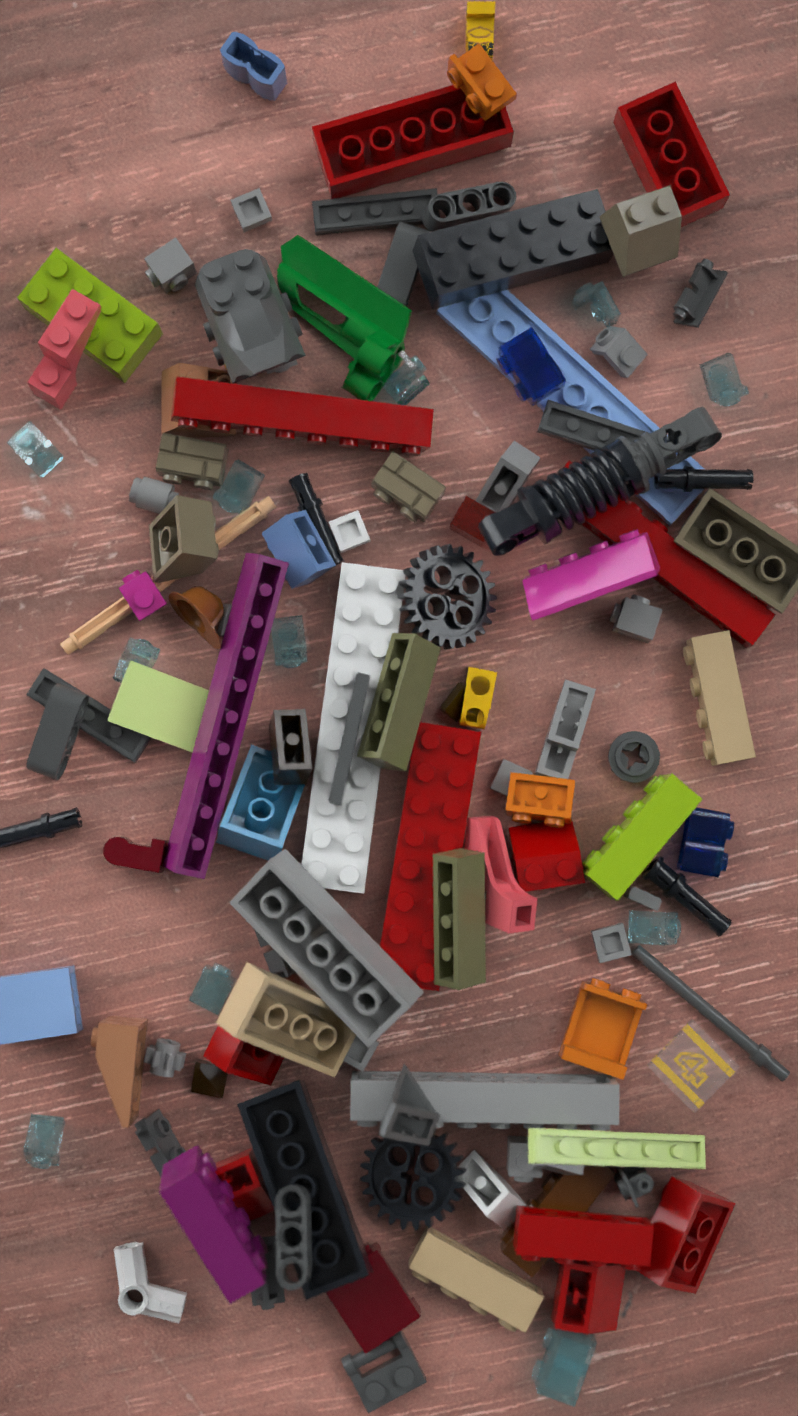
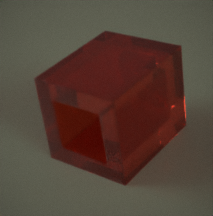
[449,496,496,547]

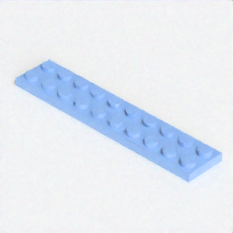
[437,290,704,526]

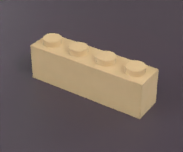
[683,630,756,766]
[409,1226,544,1333]

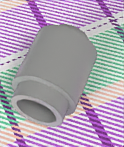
[129,477,179,514]

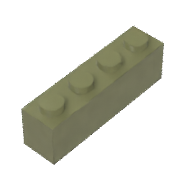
[357,633,441,771]
[433,848,486,990]

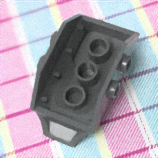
[195,249,306,383]

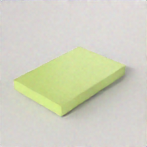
[107,660,209,753]

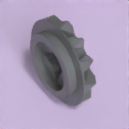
[608,731,660,783]

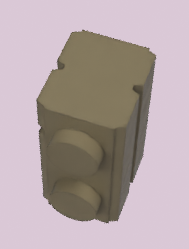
[156,433,228,490]
[371,451,446,522]

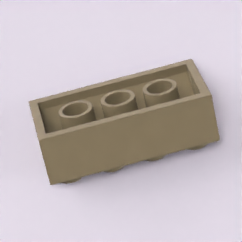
[673,488,798,614]

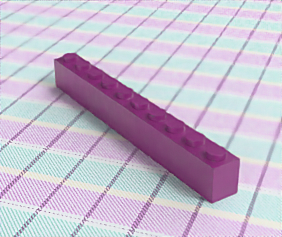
[162,553,289,879]

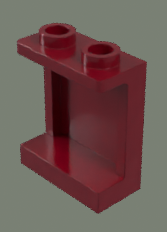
[325,1242,421,1354]

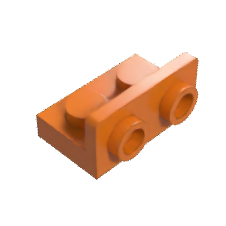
[447,43,517,121]
[506,772,576,828]

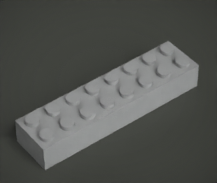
[350,1071,619,1130]

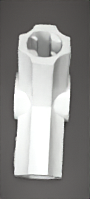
[114,1242,187,1323]

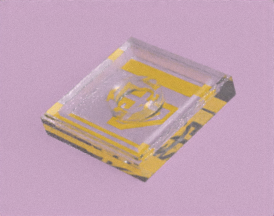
[647,1019,740,1113]

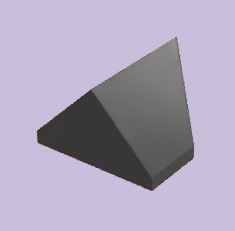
[379,1063,441,1146]

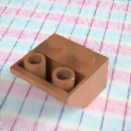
[161,363,236,438]

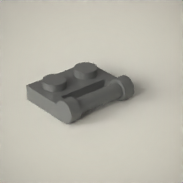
[341,1330,427,1413]

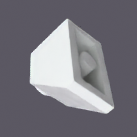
[458,1150,527,1230]

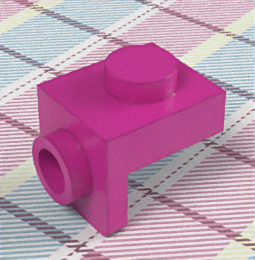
[119,570,167,621]

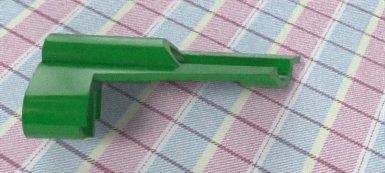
[277,235,412,401]

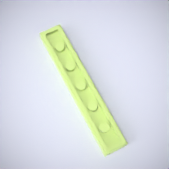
[528,1128,706,1169]

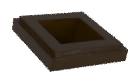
[440,683,465,722]
[191,1059,228,1098]

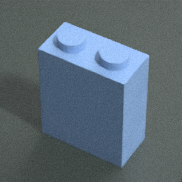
[0,965,83,1045]

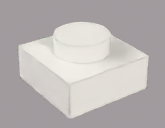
[329,510,370,553]

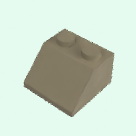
[599,186,682,277]
[149,495,219,583]

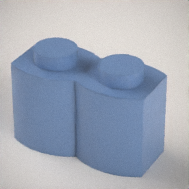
[220,32,287,101]

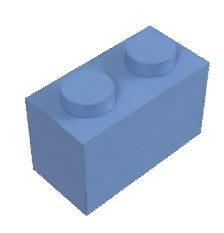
[262,510,336,589]

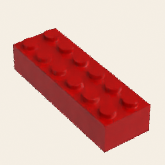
[312,85,514,199]

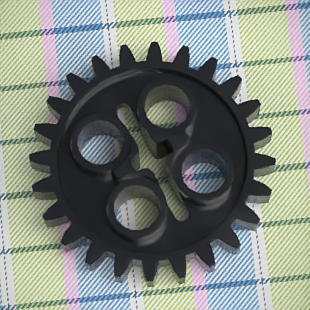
[397,544,497,650]
[360,1128,467,1231]

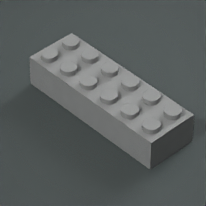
[229,849,424,1048]

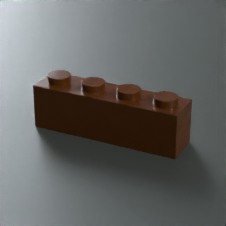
[500,1165,616,1278]

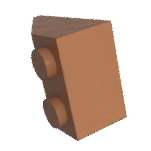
[91,1015,148,1128]

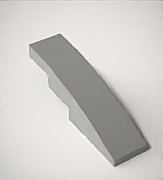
[534,679,596,779]

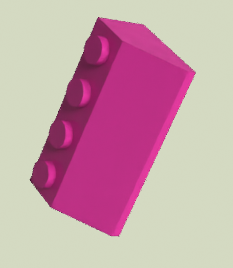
[522,529,660,621]

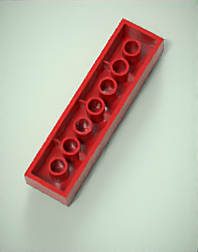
[380,722,481,991]

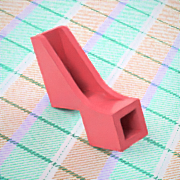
[27,289,101,410]
[464,816,538,934]

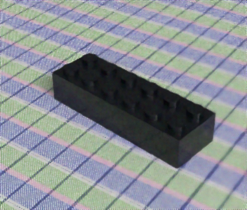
[412,189,614,310]
[237,1080,373,1300]

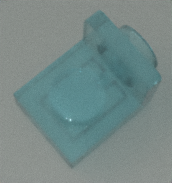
[572,281,621,328]
[189,962,236,1015]

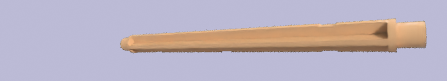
[60,496,276,655]

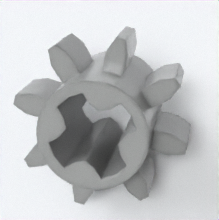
[144,1038,187,1077]

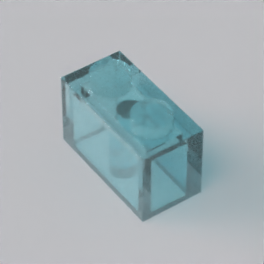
[532,1327,597,1407]

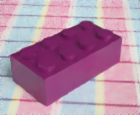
[159,1145,268,1304]

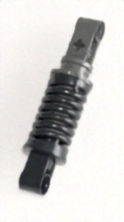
[478,407,722,556]

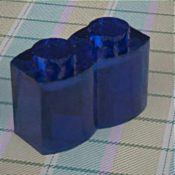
[496,327,566,406]
[677,807,734,878]

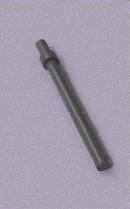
[631,945,790,1081]

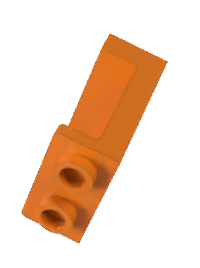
[558,978,648,1080]

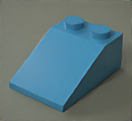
[216,744,305,861]

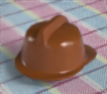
[169,586,224,650]

